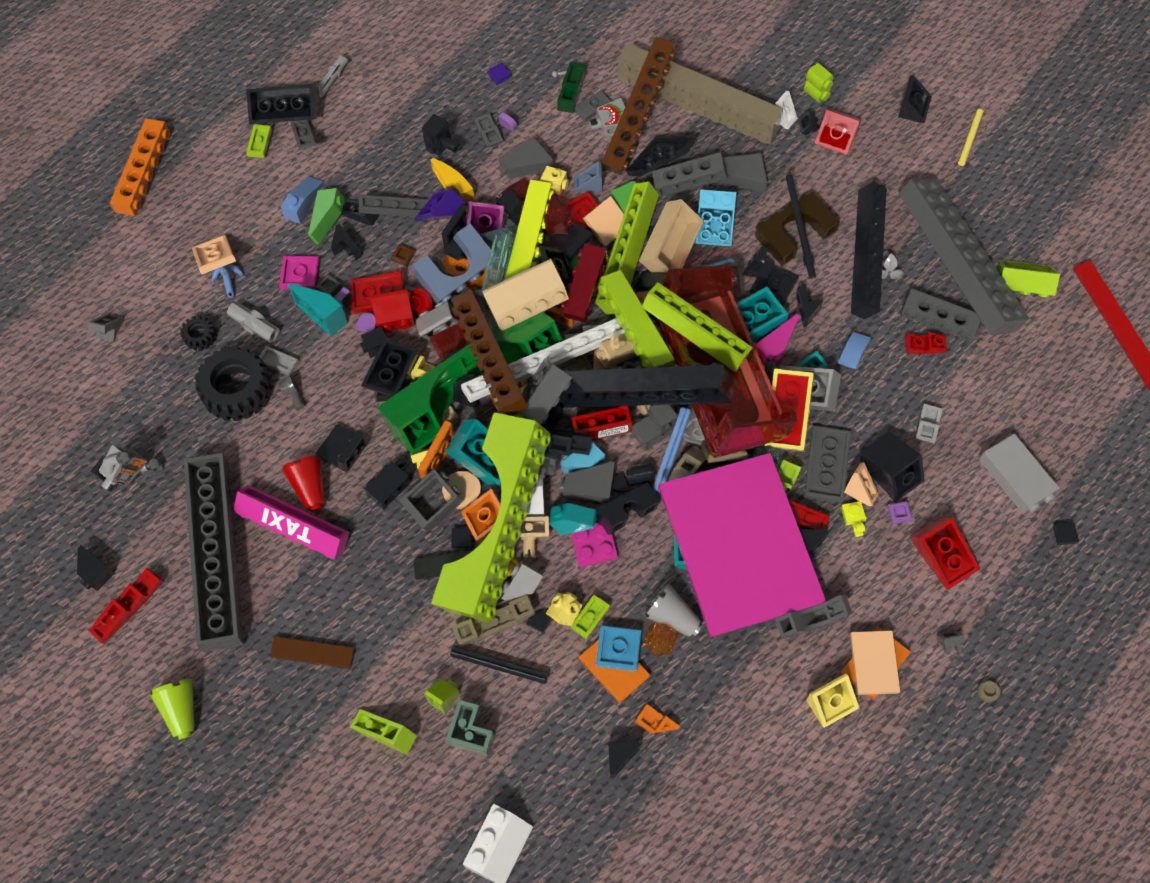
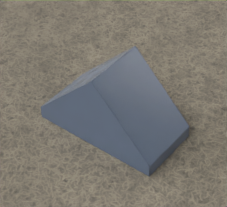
[574,161,602,192]

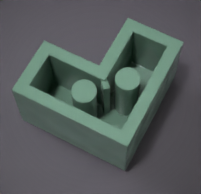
[446,700,494,757]

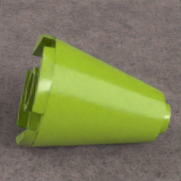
[150,679,194,740]

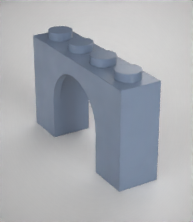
[410,224,497,304]

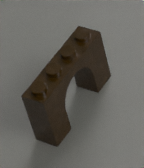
[755,192,840,266]

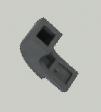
[775,594,853,638]

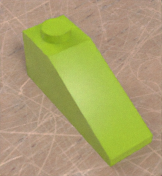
[350,709,417,755]

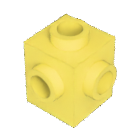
[540,166,569,196]
[546,592,583,626]

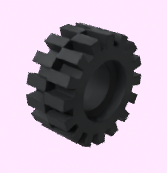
[180,315,217,351]

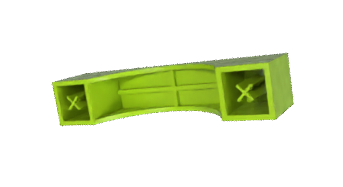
[431,413,551,623]

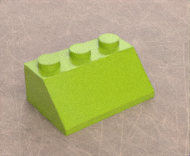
[997,259,1060,297]

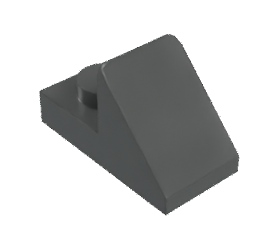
[88,313,124,342]

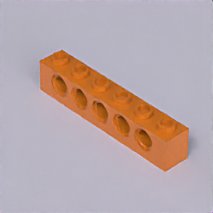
[110,118,170,216]

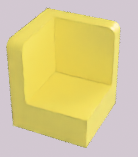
[411,355,435,381]

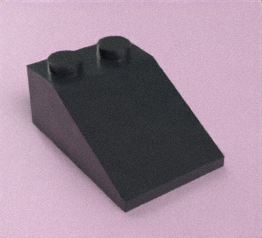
[361,338,420,397]

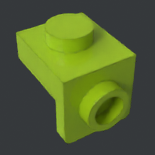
[778,459,802,491]

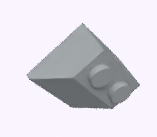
[416,301,460,341]

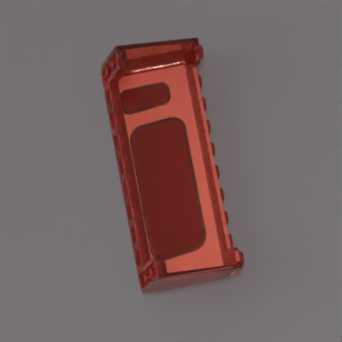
[658,264,798,458]

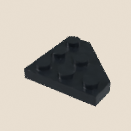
[626,136,695,177]

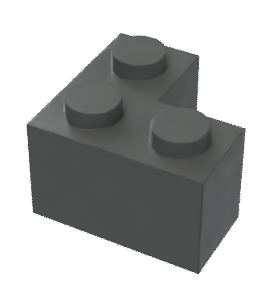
[632,405,678,451]

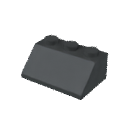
[520,359,572,424]

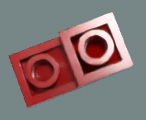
[905,332,947,354]

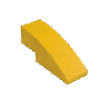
[430,158,474,202]

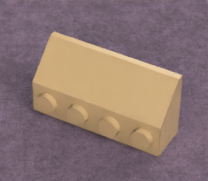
[482,259,569,331]

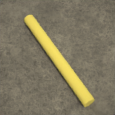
[958,109,984,166]

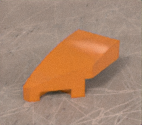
[634,704,680,734]

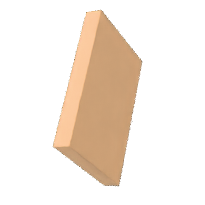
[192,235,236,275]
[850,631,900,695]

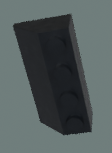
[246,84,320,124]

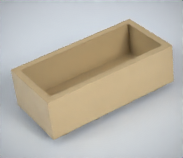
[639,199,704,281]

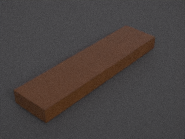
[270,636,355,669]

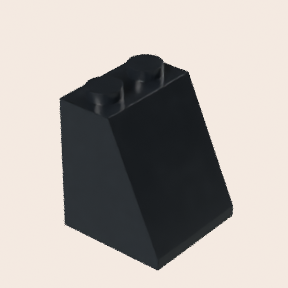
[859,432,925,502]

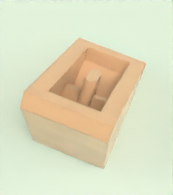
[844,462,879,506]

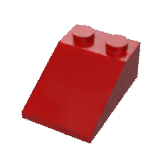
[910,516,980,590]

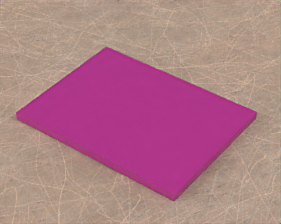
[658,453,826,638]

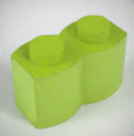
[804,63,833,103]

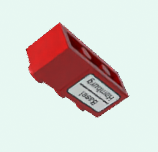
[571,406,632,441]

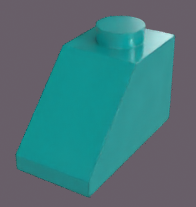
[549,503,597,536]

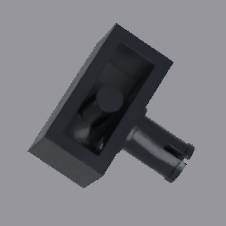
[422,114,460,156]

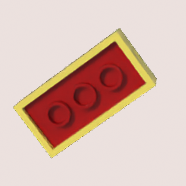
[765,369,814,452]

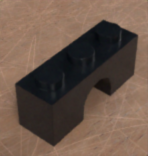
[596,483,660,535]

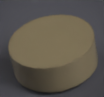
[978,680,1000,702]

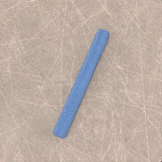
[652,407,692,500]

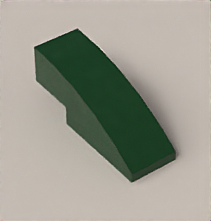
[557,62,587,113]

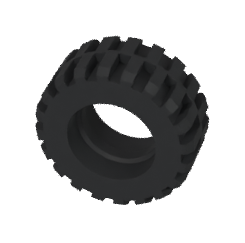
[195,346,272,421]

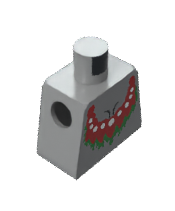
[589,98,632,137]

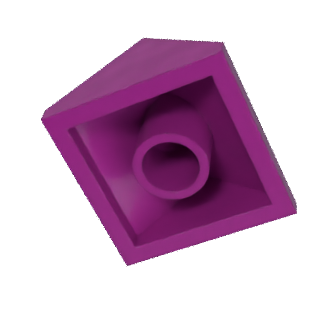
[467,201,506,241]

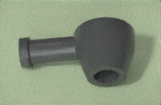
[279,375,305,410]

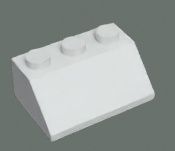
[463,804,533,883]

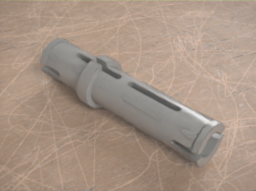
[318,55,348,100]

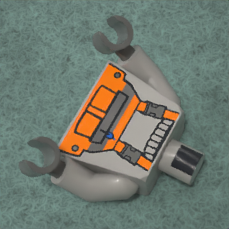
[99,445,163,491]

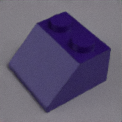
[414,188,466,221]

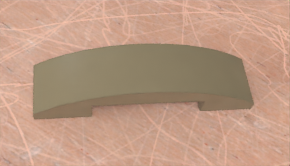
[452,595,535,646]

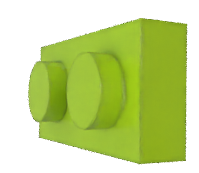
[246,124,272,158]
[570,595,610,640]

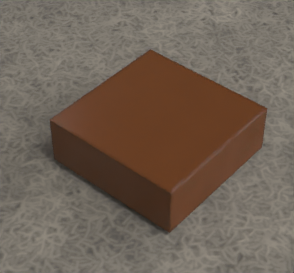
[391,244,415,267]

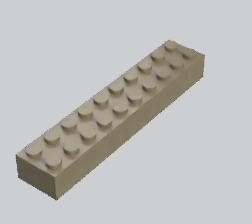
[618,43,783,144]

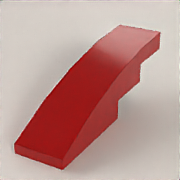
[89,568,163,644]

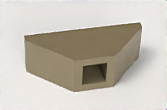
[668,446,708,481]

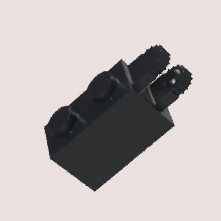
[364,456,417,510]

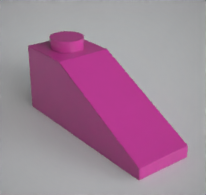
[754,314,799,365]

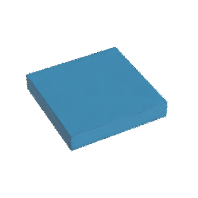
[596,625,641,672]

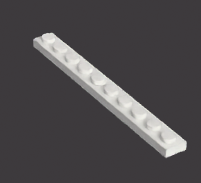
[461,319,625,403]

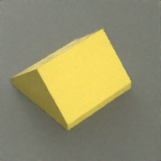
[806,673,859,728]

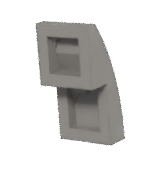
[915,404,943,444]

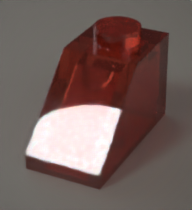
[544,195,573,234]

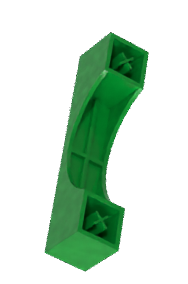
[377,312,562,455]

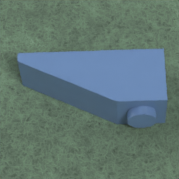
[281,176,324,224]

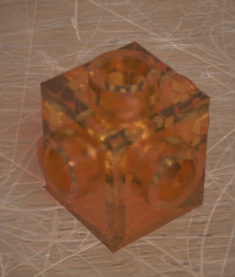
[643,623,679,657]

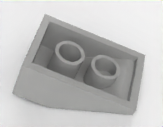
[780,365,841,412]

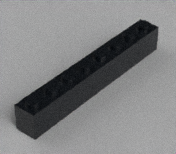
[851,181,887,319]

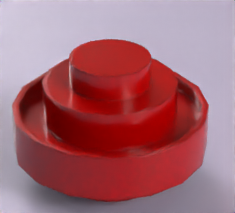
[410,287,433,315]

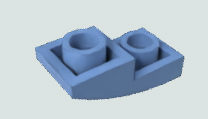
[838,332,871,369]

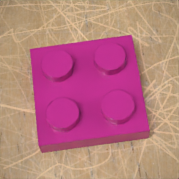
[571,523,618,568]

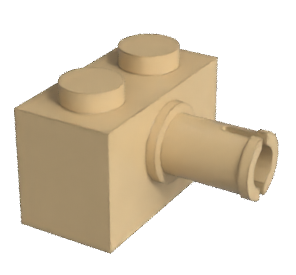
[519,516,549,558]

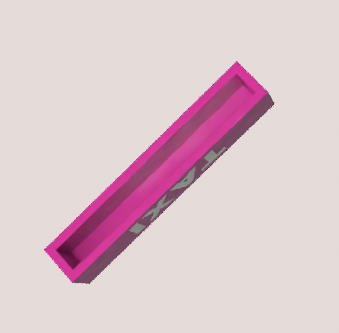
[233,485,349,559]

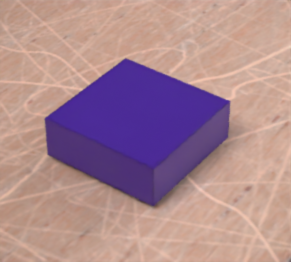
[487,63,511,85]

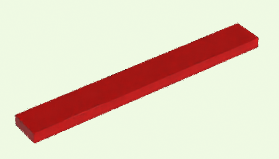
[1073,260,1150,390]

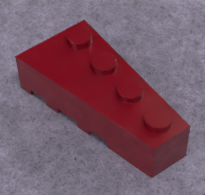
[561,243,609,323]

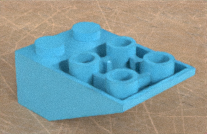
[696,190,736,246]

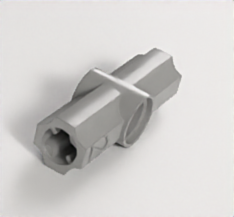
[226,301,280,343]

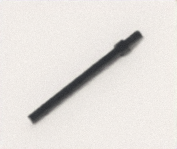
[786,175,816,279]

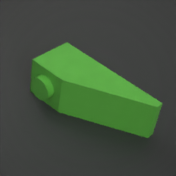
[308,188,345,244]

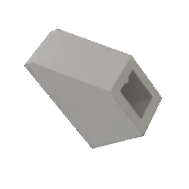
[501,561,543,600]

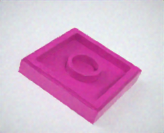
[279,256,320,290]

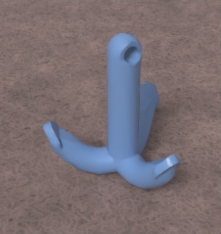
[212,263,243,298]

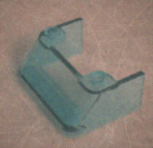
[453,228,513,311]

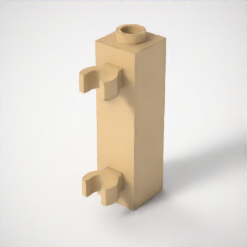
[596,320,664,368]

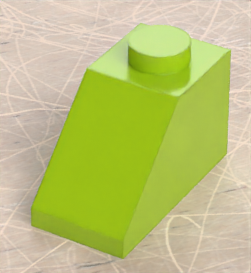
[424,678,460,715]

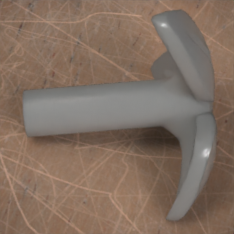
[882,251,904,279]

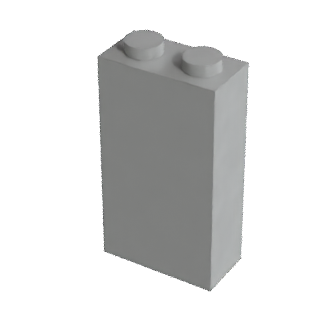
[979,433,1060,515]

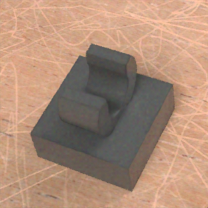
[936,630,965,655]

